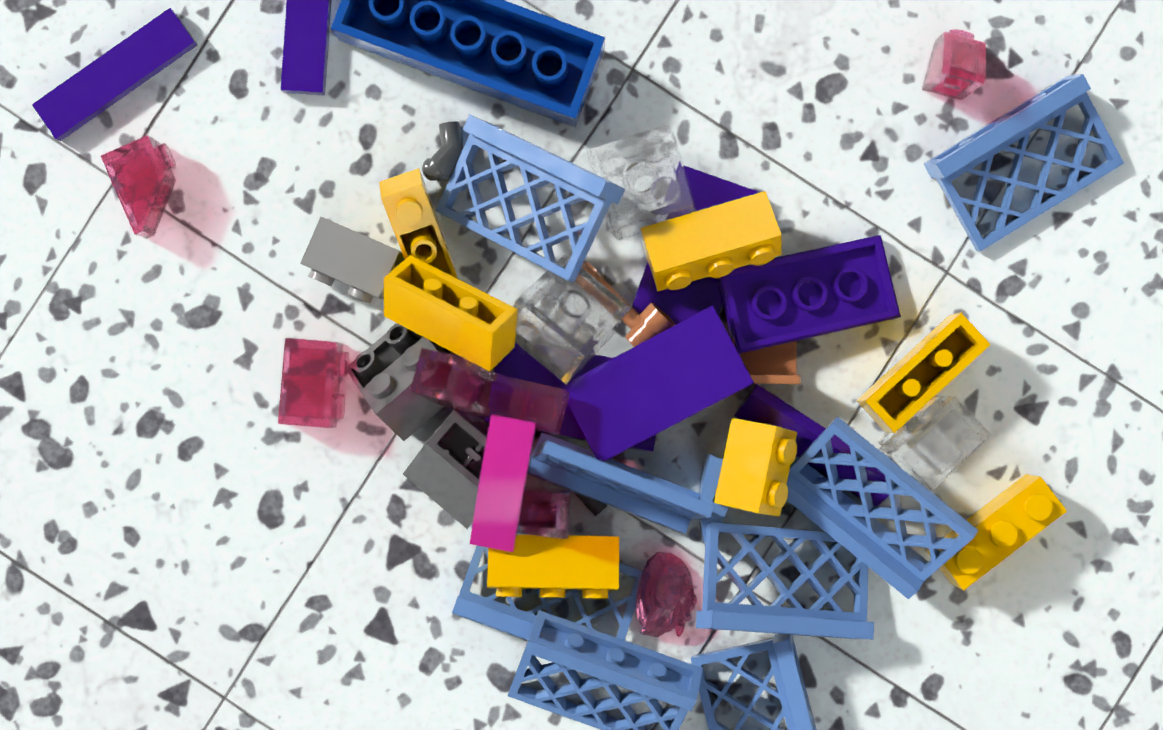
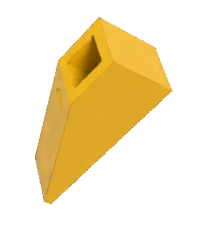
[379,168,458,279]

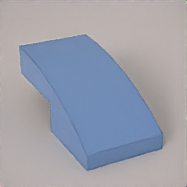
[698,453,729,544]

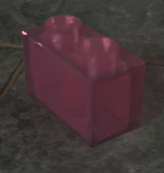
[278,338,349,428]

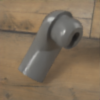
[422,121,463,181]

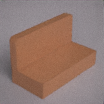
[739,342,801,384]

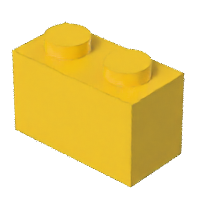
[714,418,797,517]

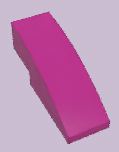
[470,414,537,552]

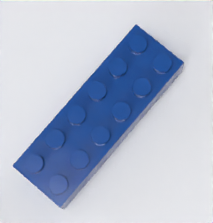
[330,0,605,128]

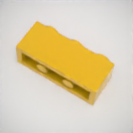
[640,191,782,291]
[384,255,518,372]
[856,313,991,433]
[926,474,1067,590]
[487,534,619,599]

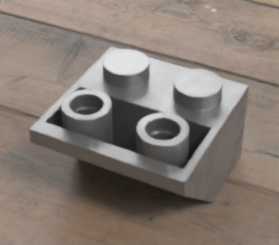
[345,323,469,441]
[403,409,488,529]

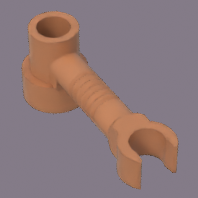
[577,261,676,347]

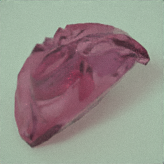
[635,552,698,637]

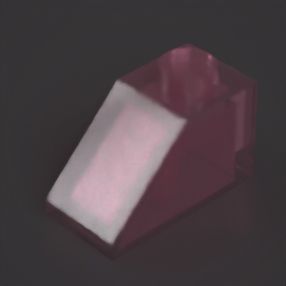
[922,29,986,100]
[101,135,176,239]
[517,487,570,539]

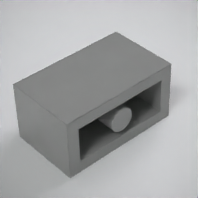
[300,216,403,304]

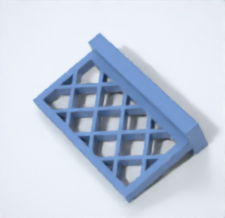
[924,74,1124,251]
[435,114,625,282]
[787,416,978,600]
[528,432,715,534]
[696,522,874,640]
[452,527,647,640]
[508,610,703,730]
[691,634,817,730]

